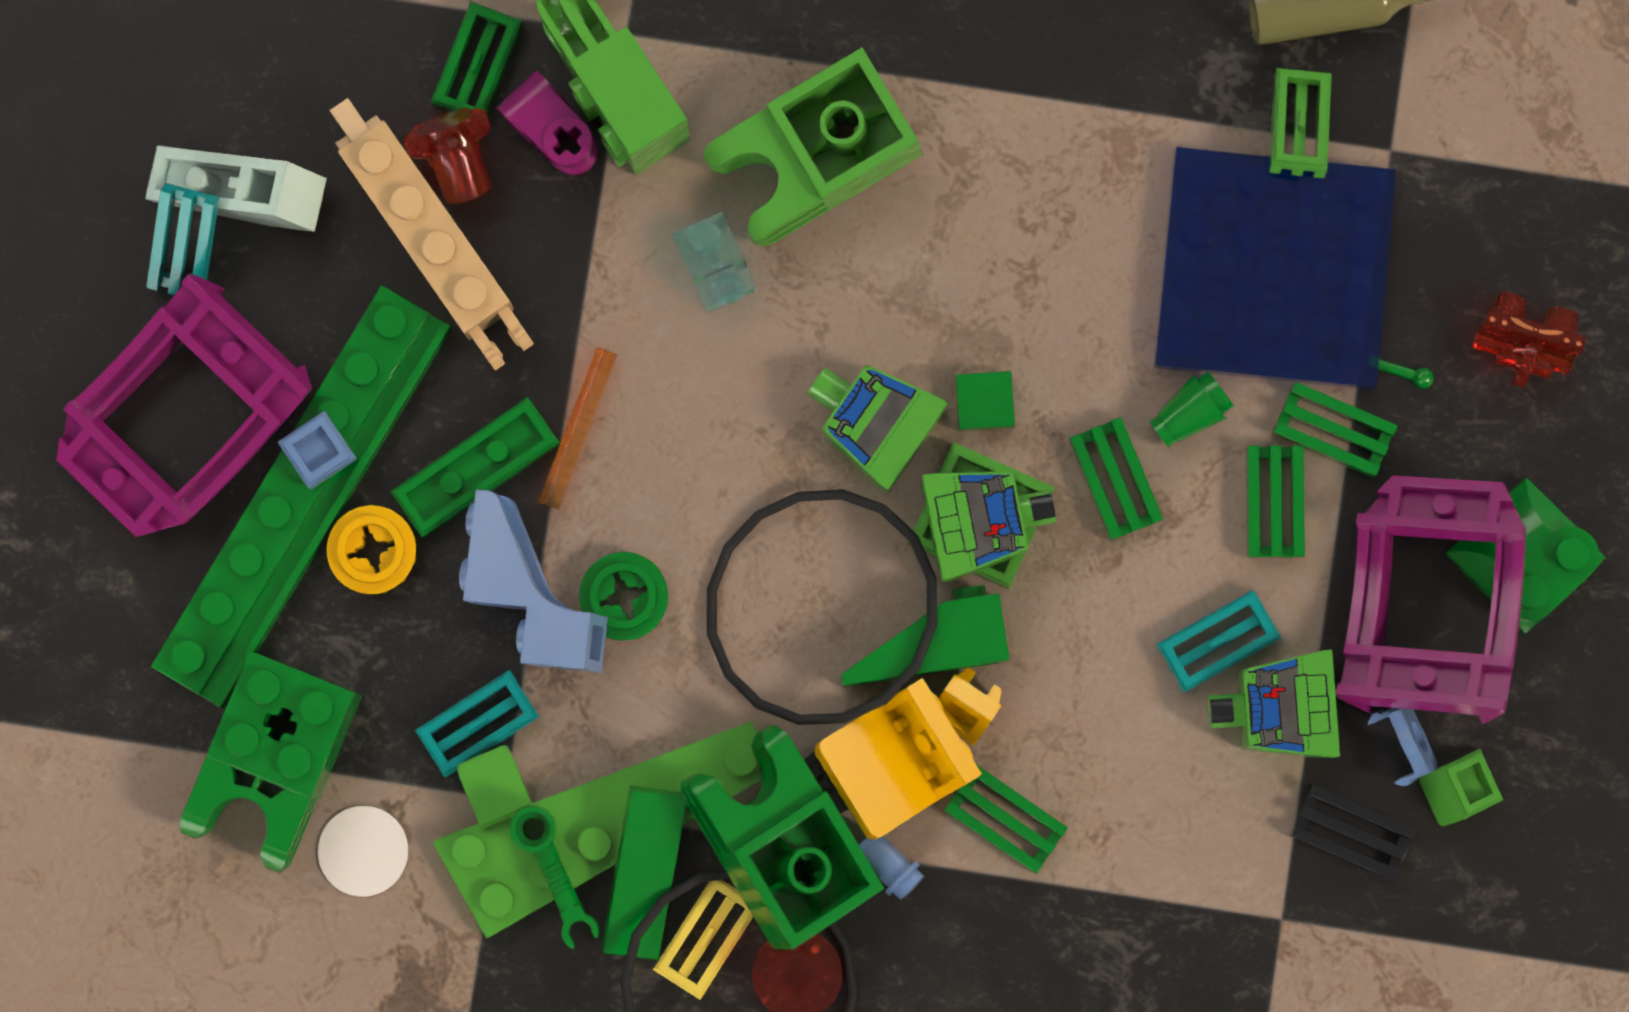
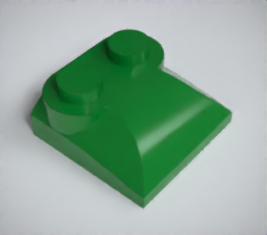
[1445,477,1606,634]

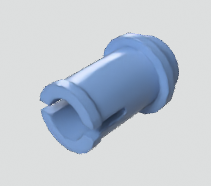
[859,836,925,900]

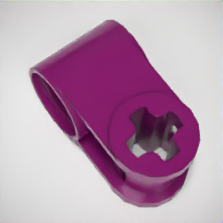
[496,70,598,176]

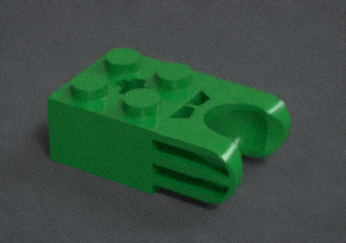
[179,651,362,873]
[680,725,885,950]

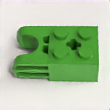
[536,0,691,176]
[703,47,923,246]

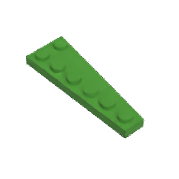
[432,721,762,938]

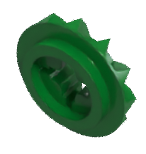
[579,552,668,641]

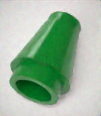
[1149,371,1234,448]

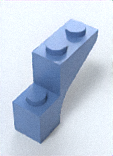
[459,489,608,673]

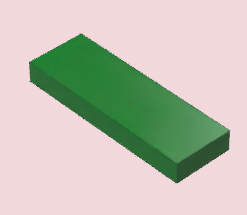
[390,397,560,539]
[601,785,686,960]

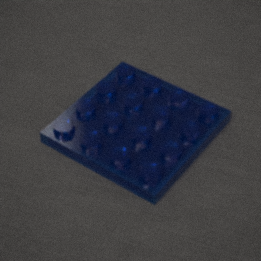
[1153,147,1396,390]

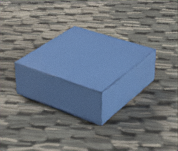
[278,411,357,490]

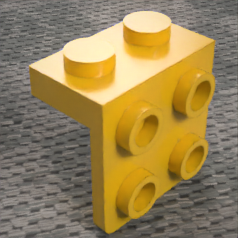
[815,678,982,840]

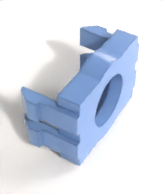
[1368,708,1438,787]

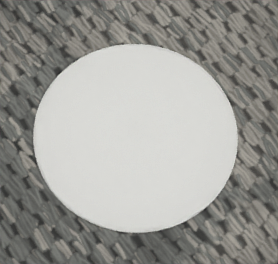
[318,806,408,897]

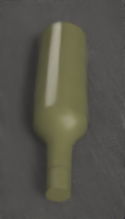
[1248,0,1432,46]

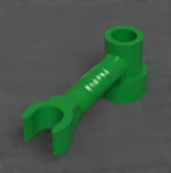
[510,806,600,949]

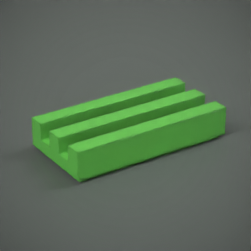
[1269,68,1332,179]

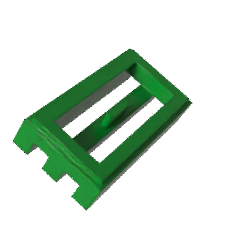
[431,1,523,125]
[1272,381,1398,478]
[1069,417,1163,541]
[1246,446,1305,558]
[944,764,1068,874]

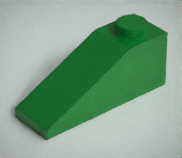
[841,585,1010,688]

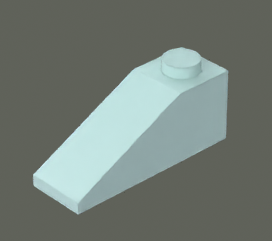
[145,146,327,232]

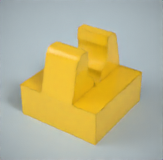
[939,668,1002,746]

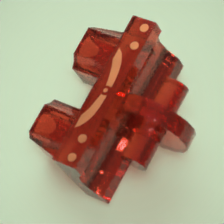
[1472,291,1586,388]

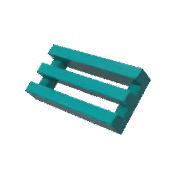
[146,183,220,295]
[1156,590,1281,693]
[415,670,540,778]

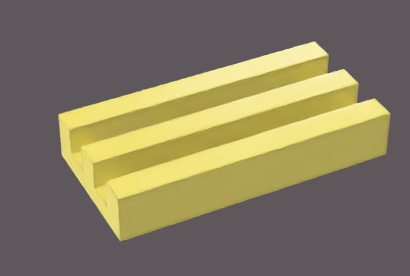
[653,880,753,1000]

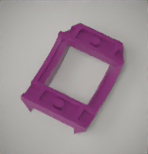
[56,274,312,537]
[1335,475,1526,724]

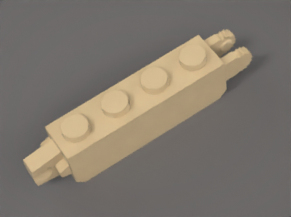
[329,98,534,371]

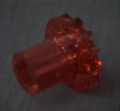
[403,108,492,204]
[752,934,842,1012]

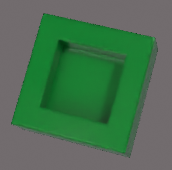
[955,371,1015,432]

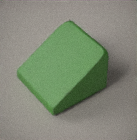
[456,745,533,830]
[1419,749,1503,827]

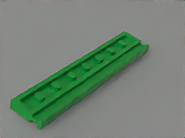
[151,285,452,708]

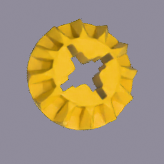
[327,505,416,594]

